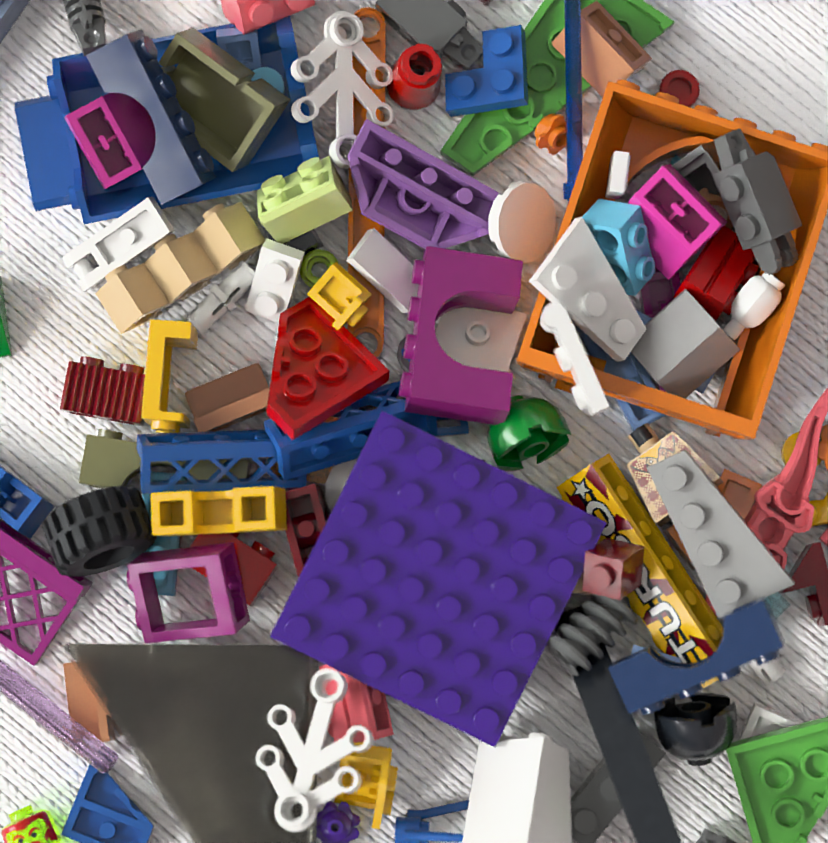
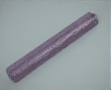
[0,660,119,774]

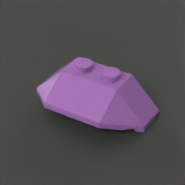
[347,119,499,249]

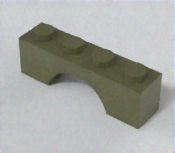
[78,429,252,492]

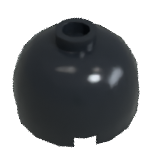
[653,693,737,766]

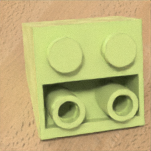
[257,156,353,244]

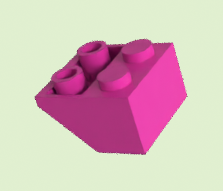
[65,93,156,189]
[627,164,727,280]

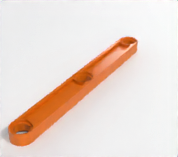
[347,7,386,359]

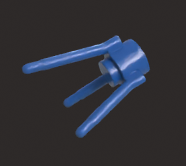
[395,800,469,843]

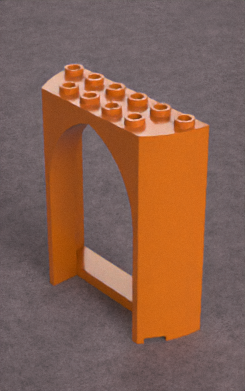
[517,80,828,440]

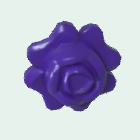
[311,801,361,843]

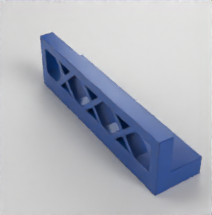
[264,380,438,481]
[137,430,307,494]

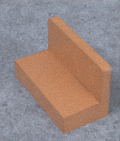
[552,0,652,98]
[185,363,270,432]
[63,658,115,746]

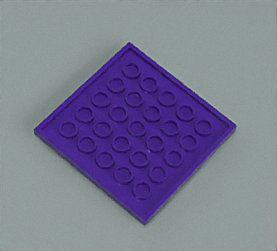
[270,411,607,747]

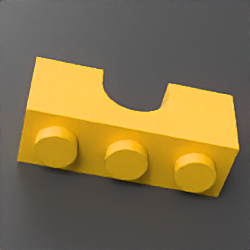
[151,486,287,536]

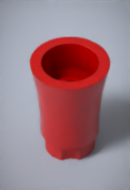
[386,44,442,110]

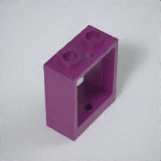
[126,542,250,643]

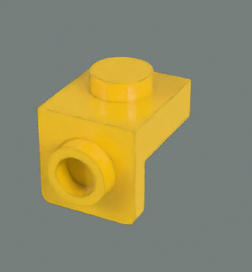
[307,262,372,331]

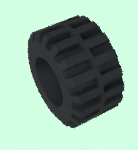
[42,486,157,577]

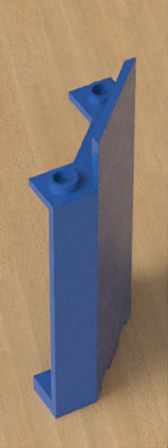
[14,16,319,224]

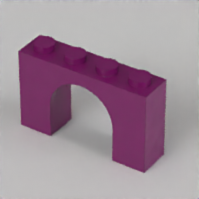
[399,246,523,425]

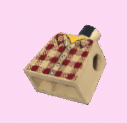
[627,423,723,527]

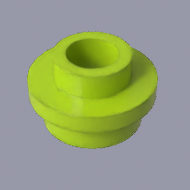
[300,249,339,288]

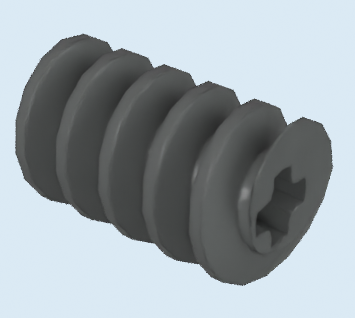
[546,593,638,676]

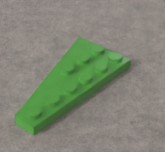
[440,0,675,176]

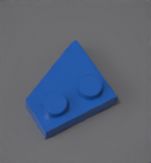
[61,760,155,843]

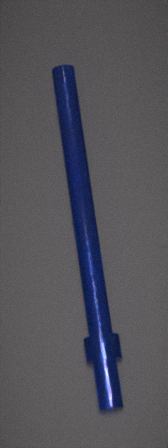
[563,0,583,205]

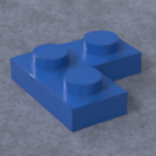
[445,25,528,117]

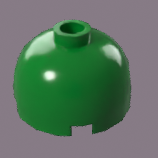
[487,395,571,471]

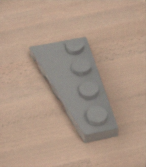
[647,449,795,618]

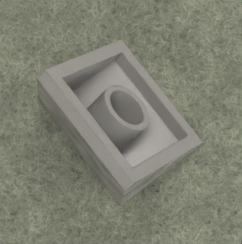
[631,289,740,398]

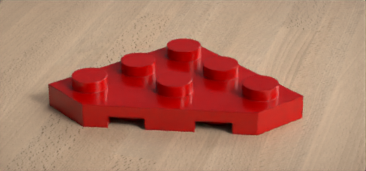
[267,296,390,440]

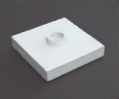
[435,308,527,372]

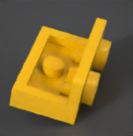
[334,742,398,829]

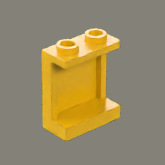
[142,319,198,433]

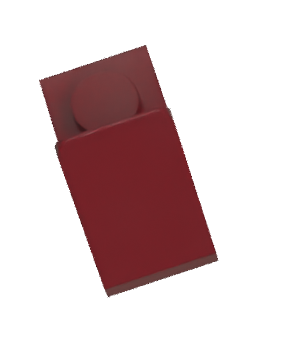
[777,541,828,626]

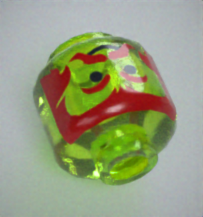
[1,804,62,843]

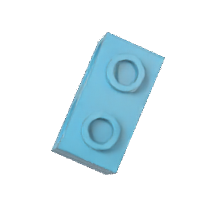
[582,199,656,296]

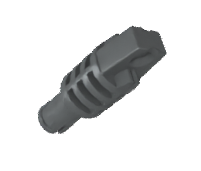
[63,0,107,56]

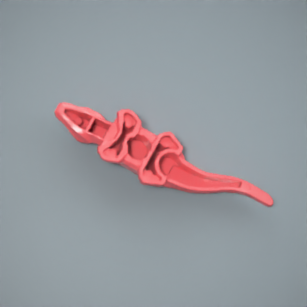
[705,388,828,617]

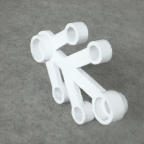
[291,11,394,169]
[256,669,373,832]

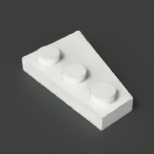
[529,217,646,362]

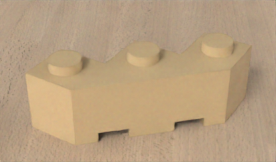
[95,202,266,334]

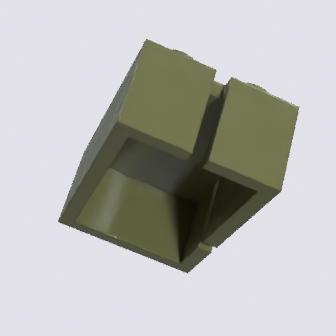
[135,28,290,172]

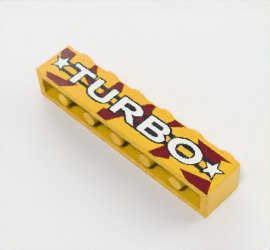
[556,453,724,688]

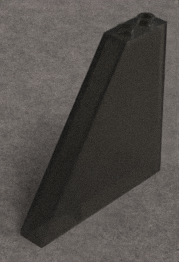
[65,643,318,843]

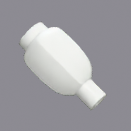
[723,272,785,340]

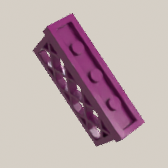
[0,518,93,666]

